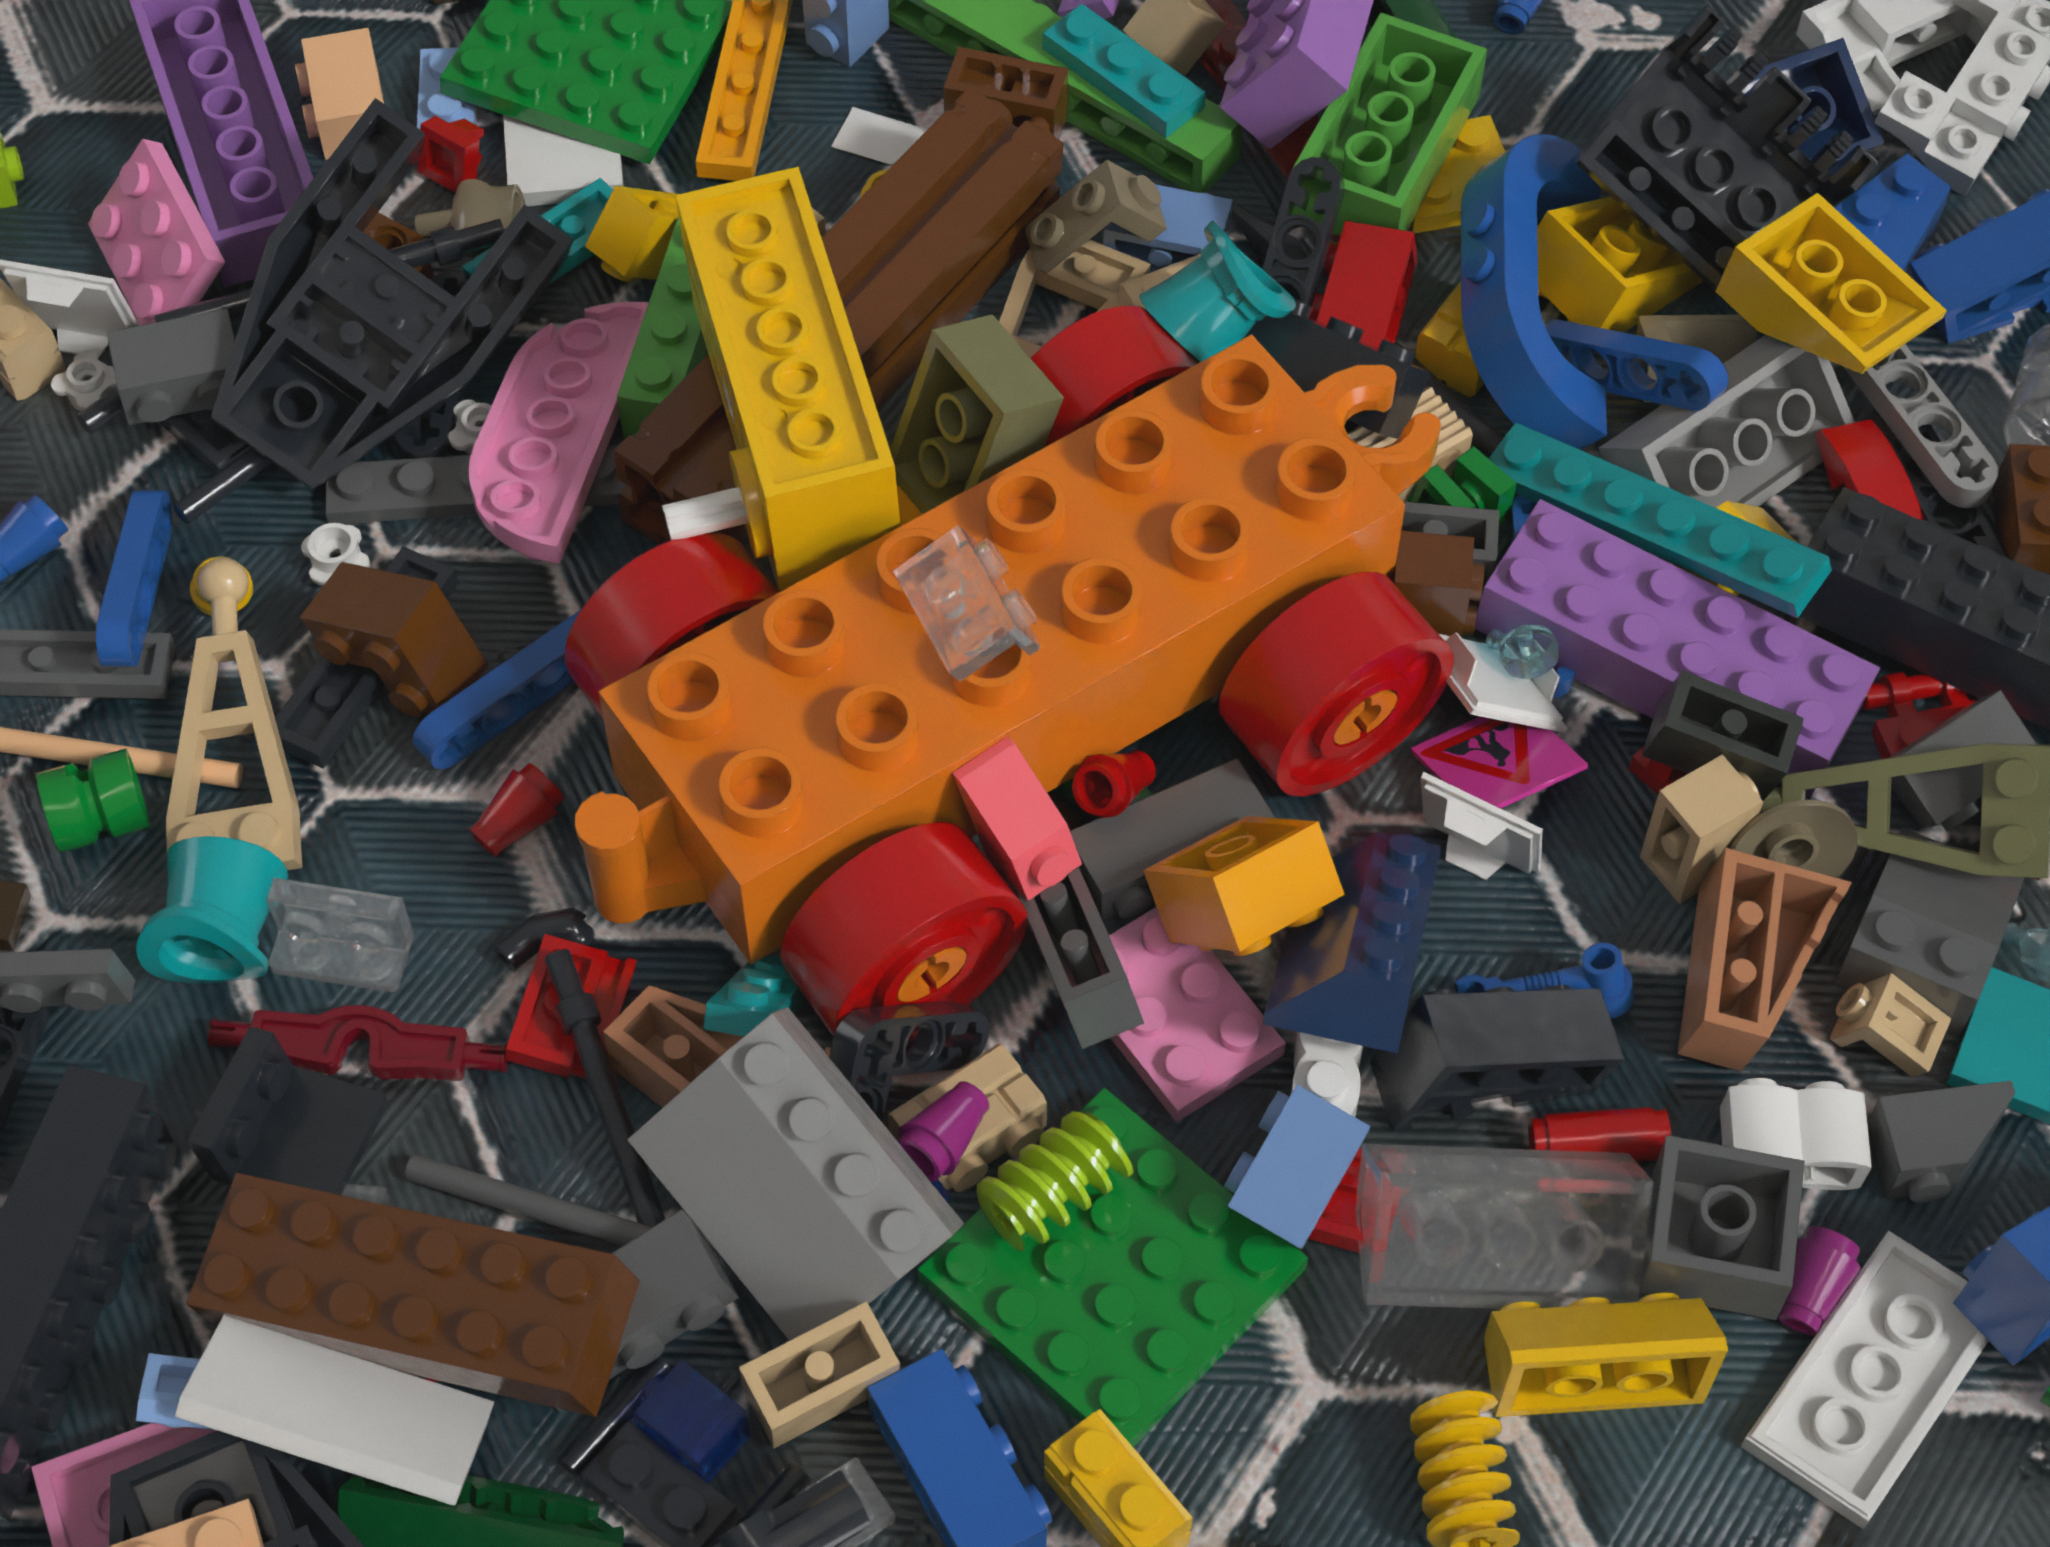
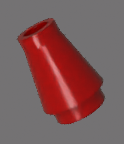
[1072,750,1156,818]
[469,763,565,857]

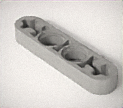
[1843,344,1998,508]

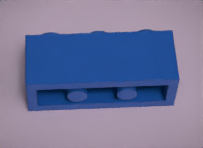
[867,1348,1052,1547]

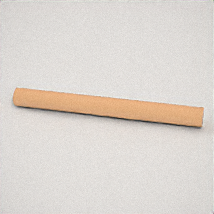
[0,727,243,788]

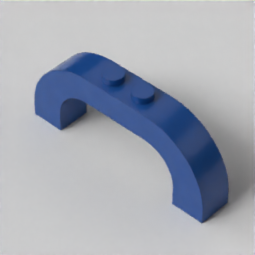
[1461,134,1607,450]

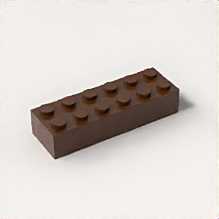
[186,1173,640,1417]

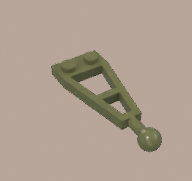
[1760,743,2050,878]

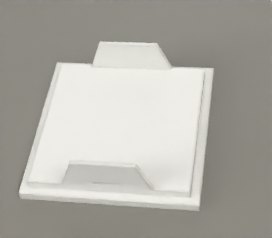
[0,260,140,358]
[1439,632,1567,733]
[1421,772,1543,880]

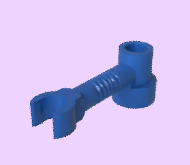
[1454,943,1634,1019]

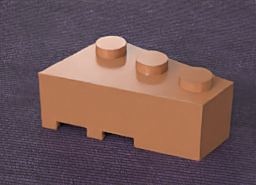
[1677,848,1852,1071]

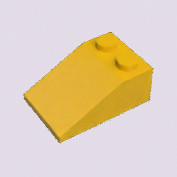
[1715,193,1947,374]
[1537,196,1703,332]

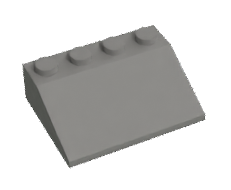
[627,1007,964,1341]

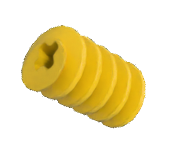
[1410,1390,1520,1547]

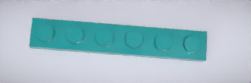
[1488,422,1832,618]

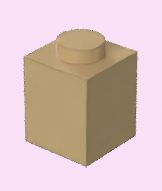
[1123,0,1226,75]

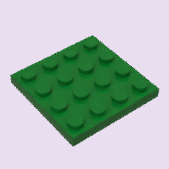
[440,0,732,165]
[918,1087,1308,1448]

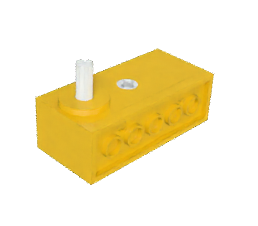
[662,167,901,592]

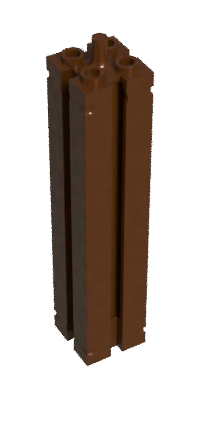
[614,87,1064,545]

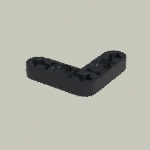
[829,1001,989,1122]

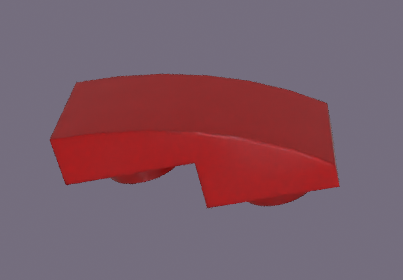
[1815,419,1925,520]

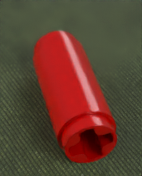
[1528,1107,1671,1168]

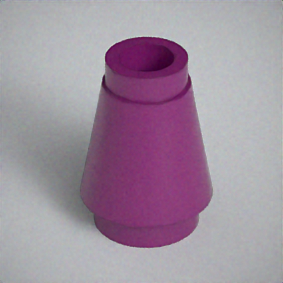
[897,1081,990,1182]
[1778,1226,1860,1336]

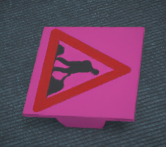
[1411,716,1588,809]

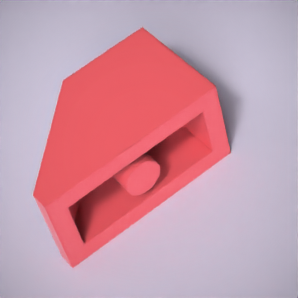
[952,736,1082,901]

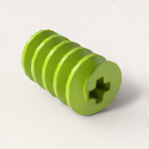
[976,1111,1134,1252]

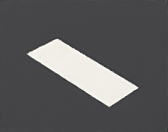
[831,107,928,165]

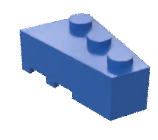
[1834,153,1951,276]
[1910,189,2050,344]
[1953,1207,2050,1366]

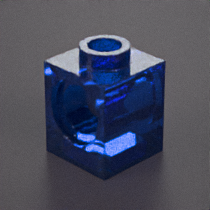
[634,1360,751,1484]

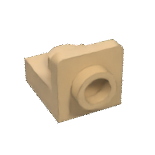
[1830,973,1951,1078]

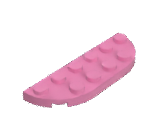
[469,302,649,564]

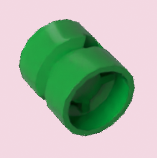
[36,748,150,853]

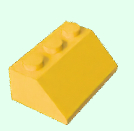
[1483,1292,1728,1417]

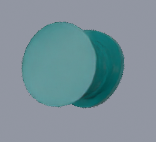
[1139,220,1296,362]
[136,836,289,983]

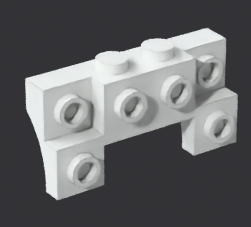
[1796,0,1988,116]
[1874,0,2050,197]

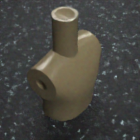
[415,179,526,257]

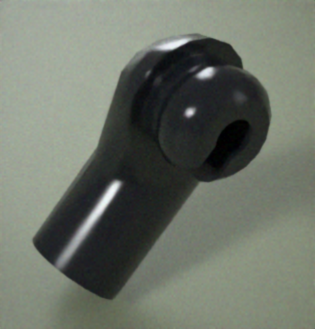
[493,908,595,972]

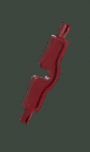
[207,1005,509,1081]

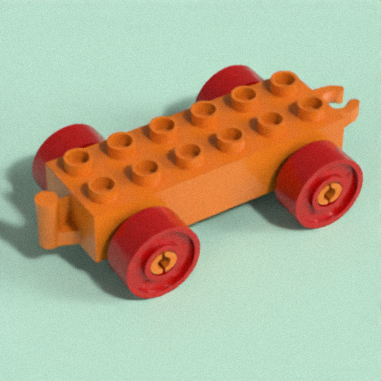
[564,305,1454,1043]

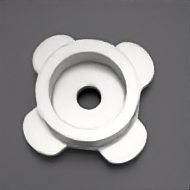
[51,351,117,411]
[448,400,492,455]
[301,523,370,585]

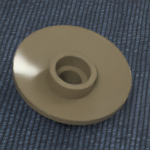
[1730,800,1858,878]

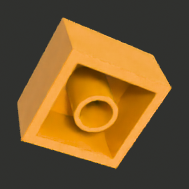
[1143,816,1345,956]

